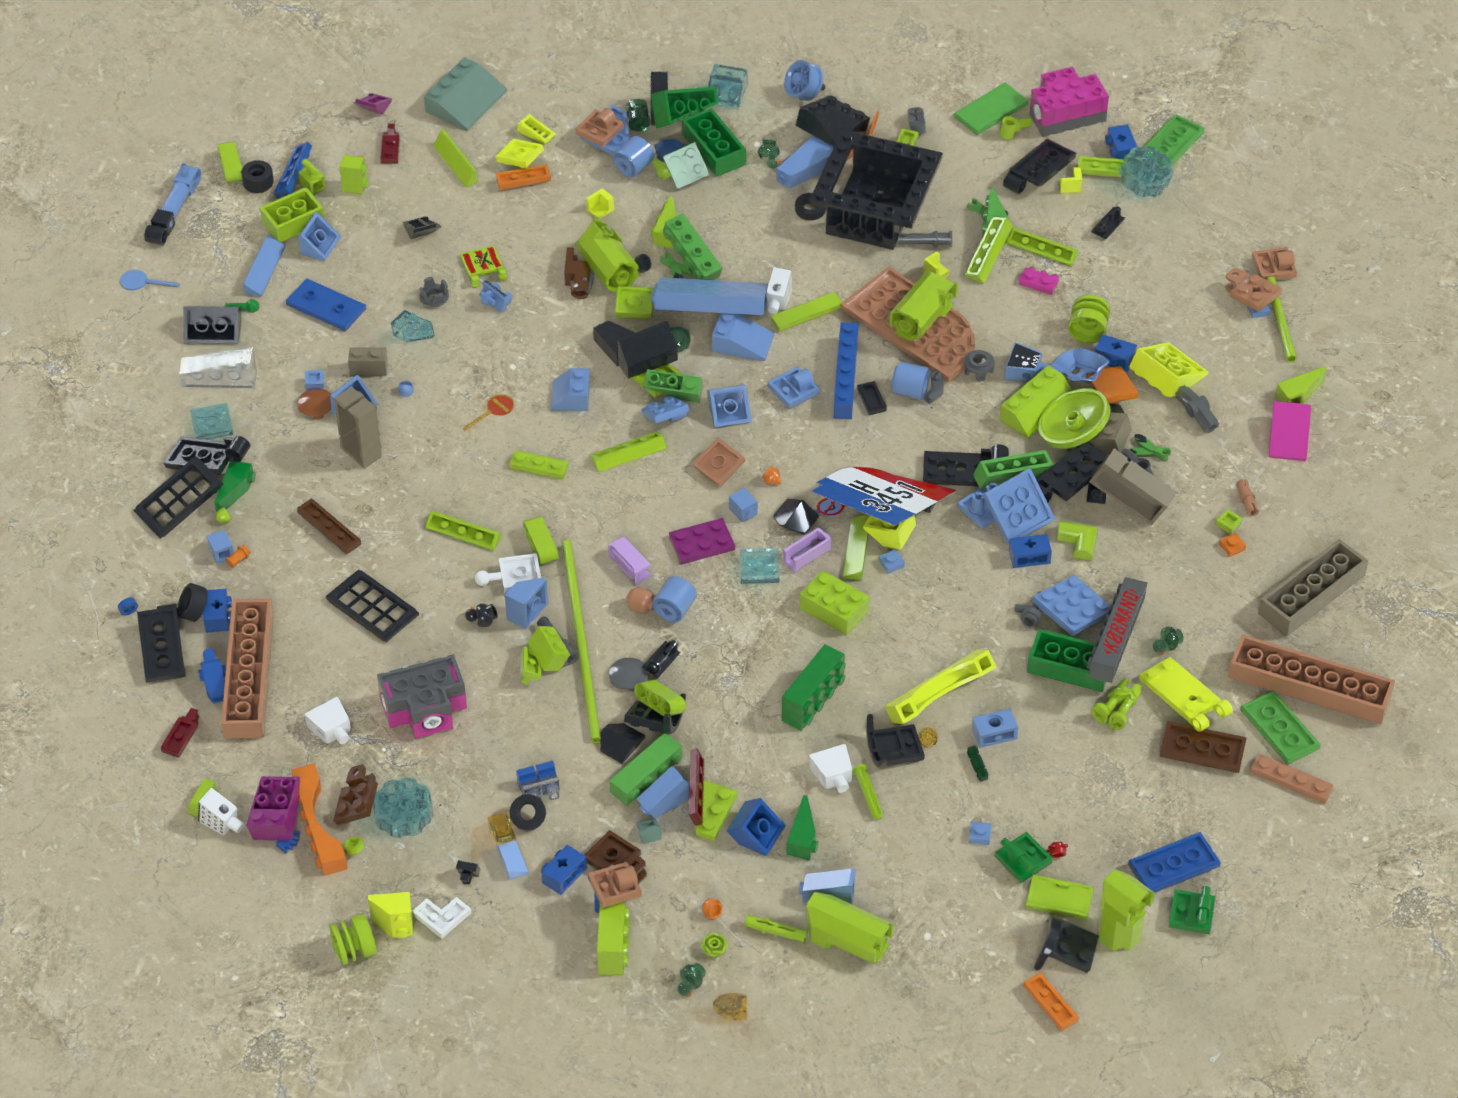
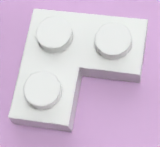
[412,897,471,939]

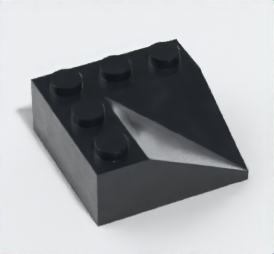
[795,96,870,147]

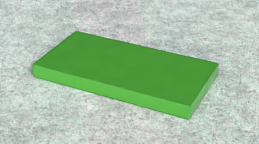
[954,83,1028,135]
[1138,114,1205,171]
[1241,690,1321,765]

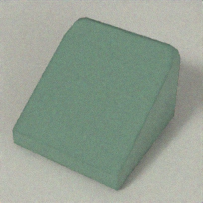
[636,818,662,844]

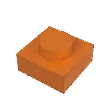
[1219,532,1246,557]

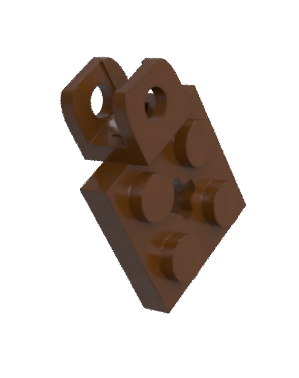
[333,764,378,825]
[584,830,647,884]

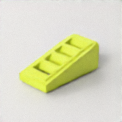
[517,114,556,145]

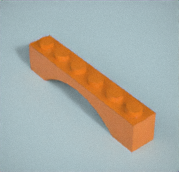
[291,763,347,876]

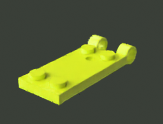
[1139,657,1233,732]

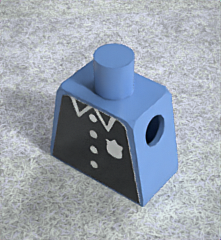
[1005,343,1050,382]

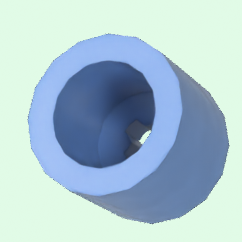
[613,136,655,177]
[891,362,930,400]
[652,576,697,622]

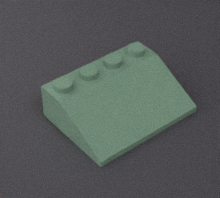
[424,57,507,131]

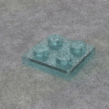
[190,403,233,440]
[739,548,780,584]

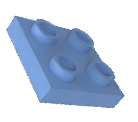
[768,366,819,409]
[641,396,690,423]

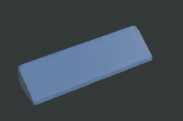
[243,235,285,297]

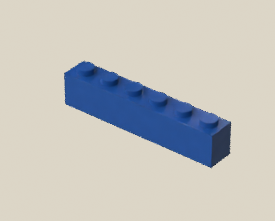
[834,322,859,419]

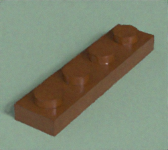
[297,498,361,554]

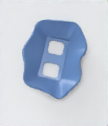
[1051,348,1109,384]

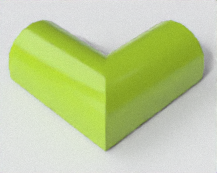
[1057,521,1098,561]

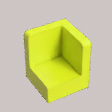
[1059,168,1082,193]
[586,188,614,219]
[924,251,949,278]

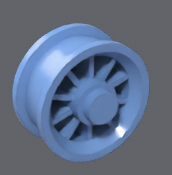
[784,60,826,101]

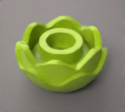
[701,933,728,957]

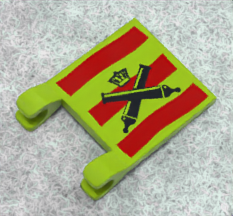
[460,245,507,288]

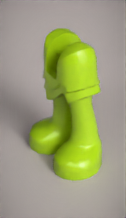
[1091,678,1142,730]

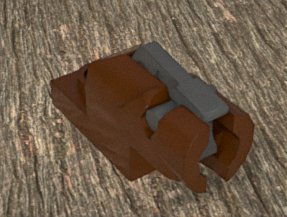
[564,247,595,299]

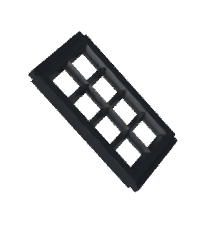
[133,456,223,539]
[326,569,419,642]

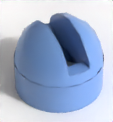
[398,380,413,397]

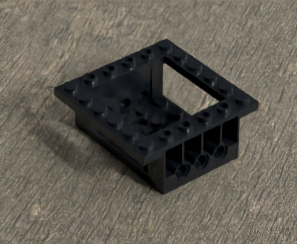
[809,129,943,250]

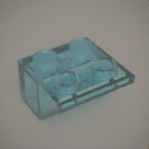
[708,64,748,107]

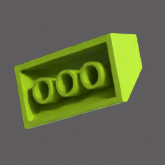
[1000,365,1073,439]

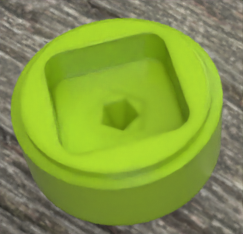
[343,836,365,855]

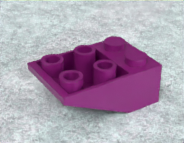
[246,776,300,841]

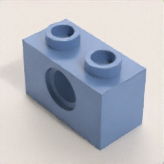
[972,709,1018,748]

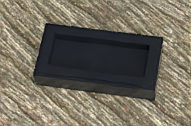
[857,381,887,415]

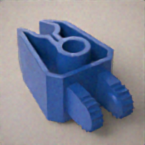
[198,649,226,703]

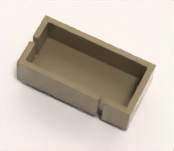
[334,387,382,469]
[1089,449,1177,525]

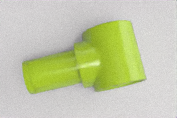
[999,116,1032,140]

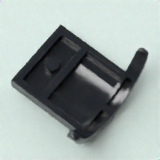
[624,693,686,734]
[866,714,925,767]
[1034,915,1099,973]

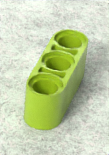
[217,141,242,183]
[523,516,559,565]
[634,680,686,716]

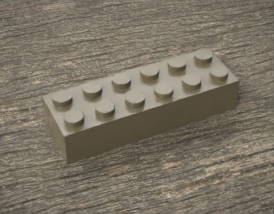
[1258,539,1368,636]

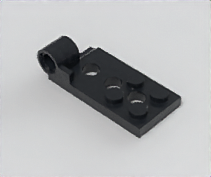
[1003,138,1076,194]
[923,444,1009,487]
[137,603,186,683]

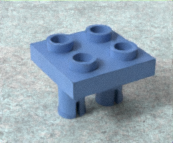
[957,483,997,530]

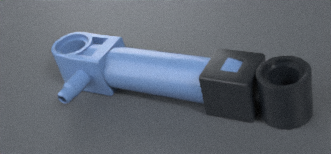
[144,163,201,245]

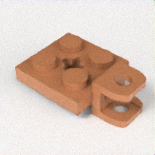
[1226,268,1282,312]

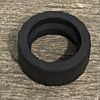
[177,583,207,622]

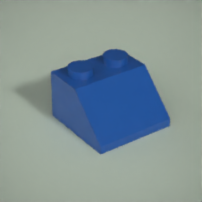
[726,798,786,856]

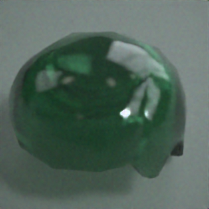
[671,326,691,352]

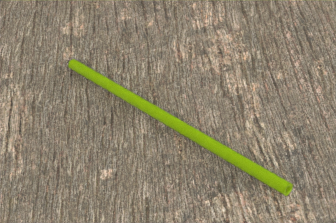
[562,540,601,743]

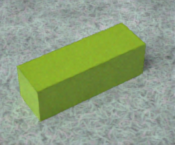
[187,778,217,817]

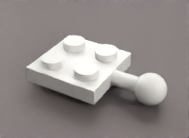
[475,553,541,593]

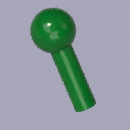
[225,299,259,313]

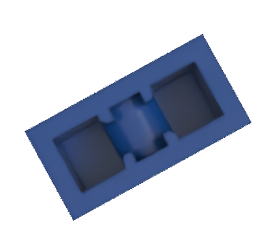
[1105,124,1138,161]
[1095,334,1137,372]
[1008,534,1052,568]
[203,589,232,633]
[541,844,587,895]

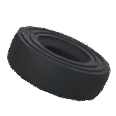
[795,193,826,221]
[509,794,546,831]

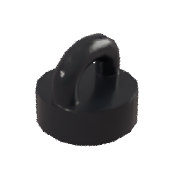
[634,254,652,273]

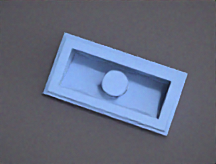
[496,840,529,880]

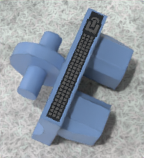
[479,280,513,312]

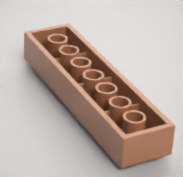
[221,599,274,738]
[1228,634,1395,724]

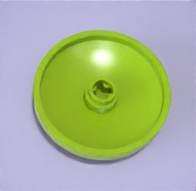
[1038,388,1111,449]

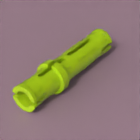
[744,914,808,943]

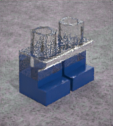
[516,760,560,800]

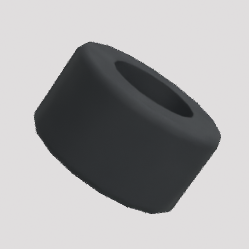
[241,160,274,193]

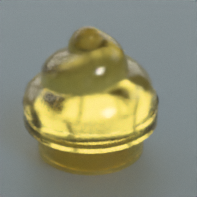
[919,727,938,747]

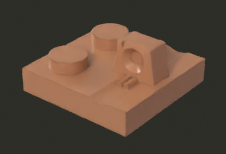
[693,438,746,488]

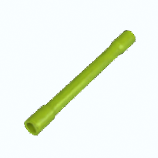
[1266,276,1297,363]

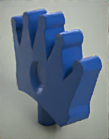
[276,831,300,854]

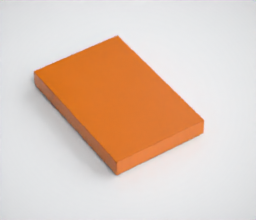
[1086,366,1138,403]

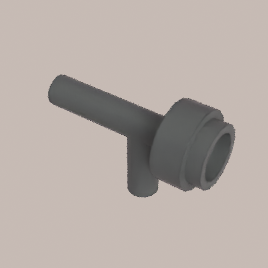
[1014,591,1042,628]

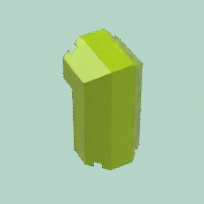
[574,218,639,293]
[889,270,959,342]
[1098,869,1154,951]
[806,892,894,964]

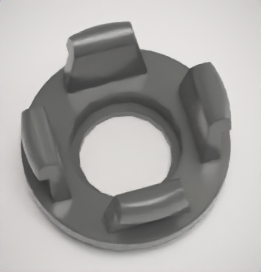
[419,277,449,307]
[964,350,994,381]

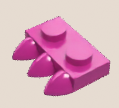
[1018,266,1059,295]

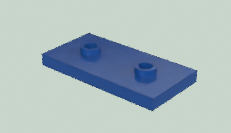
[286,278,366,332]
[1128,832,1221,893]

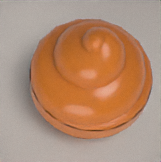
[762,466,781,485]
[702,898,723,919]

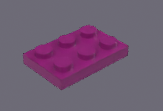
[669,518,735,565]

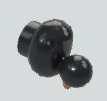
[465,603,498,627]

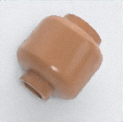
[626,587,654,614]

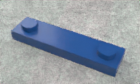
[273,142,312,199]

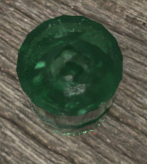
[625,99,650,132]

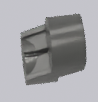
[907,107,926,135]

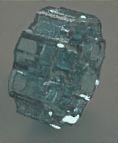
[1119,146,1173,197]
[373,778,433,838]

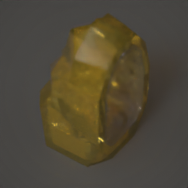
[713,993,747,1020]

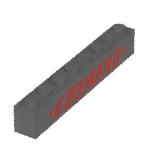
[1087,577,1148,683]

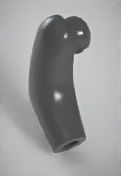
[925,371,944,404]

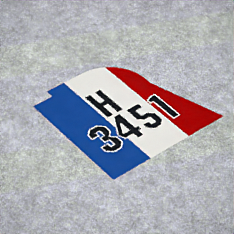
[812,467,957,525]

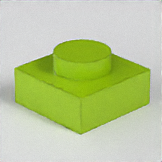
[1216,509,1243,534]

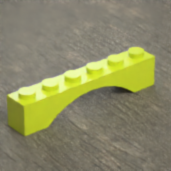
[885,650,996,724]

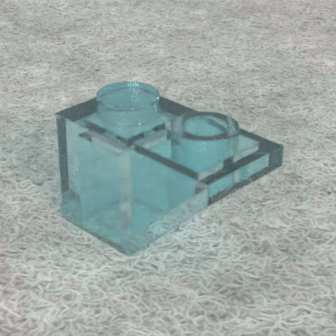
[391,310,435,342]

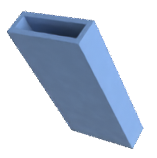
[651,277,768,315]

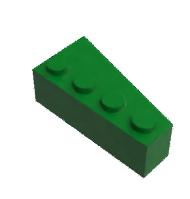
[651,87,718,128]

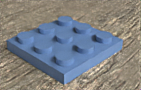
[982,468,1055,545]
[1032,575,1110,636]

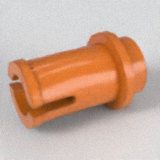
[225,545,250,568]

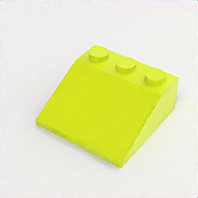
[1129,342,1209,397]

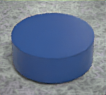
[117,597,138,616]

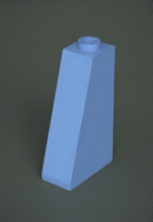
[777,136,834,189]

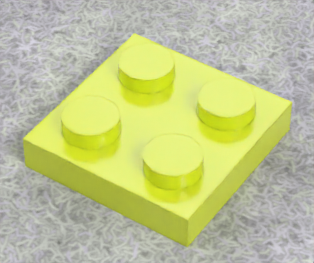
[496,139,544,168]

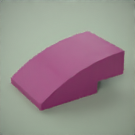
[1269,401,1311,461]

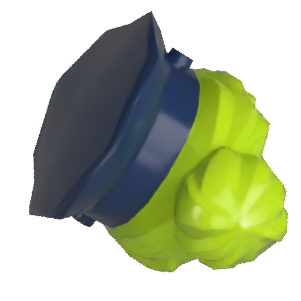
[653,139,685,180]

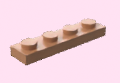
[1250,754,1334,804]

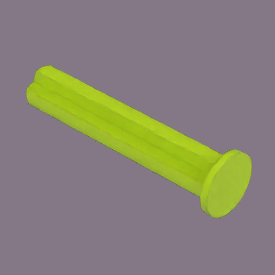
[852,764,883,820]

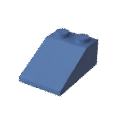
[712,313,774,361]

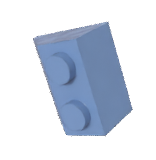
[551,368,590,411]
[707,384,751,427]
[504,578,548,629]

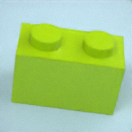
[339,154,369,195]
[528,626,570,671]

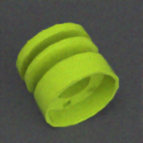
[1068,295,1110,343]
[329,913,377,966]

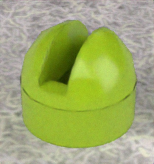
[215,507,232,524]

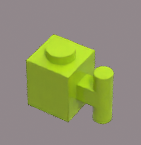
[298,159,326,195]

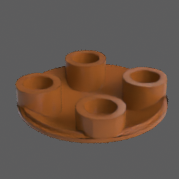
[297,388,331,419]

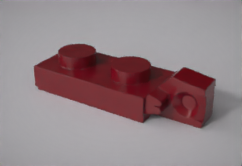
[380,124,400,164]
[161,708,200,758]

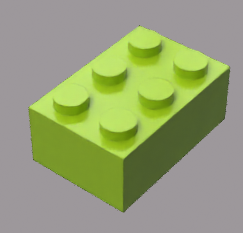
[259,187,325,242]
[799,570,870,635]
[597,902,630,975]

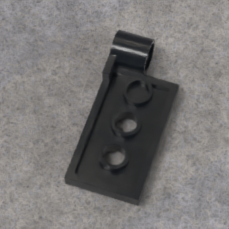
[163,436,251,475]
[1036,441,1108,503]

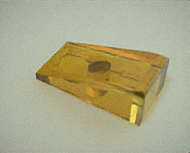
[487,813,516,845]

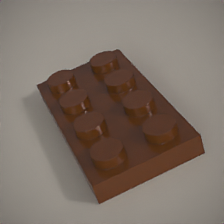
[1160,721,1247,773]

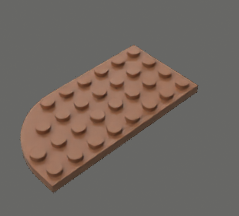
[840,266,975,382]

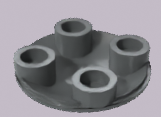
[609,658,648,692]

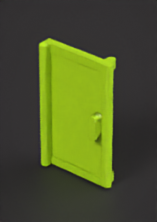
[1025,874,1094,920]

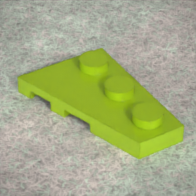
[696,780,738,842]

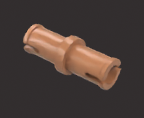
[1236,479,1259,516]

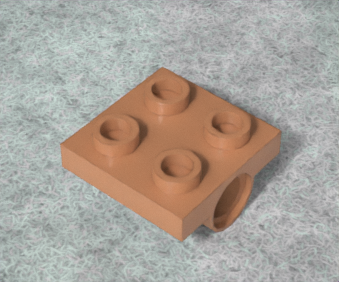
[575,108,624,147]
[1252,247,1297,280]
[588,862,642,908]

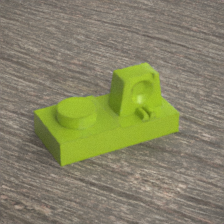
[521,646,542,685]

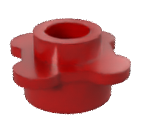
[1047,841,1068,858]

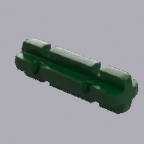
[967,746,989,782]

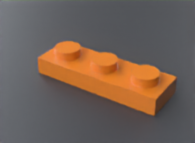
[496,164,551,190]
[1023,972,1079,1031]

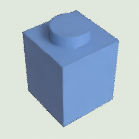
[729,488,758,522]
[206,530,234,564]

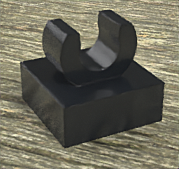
[456,860,481,885]

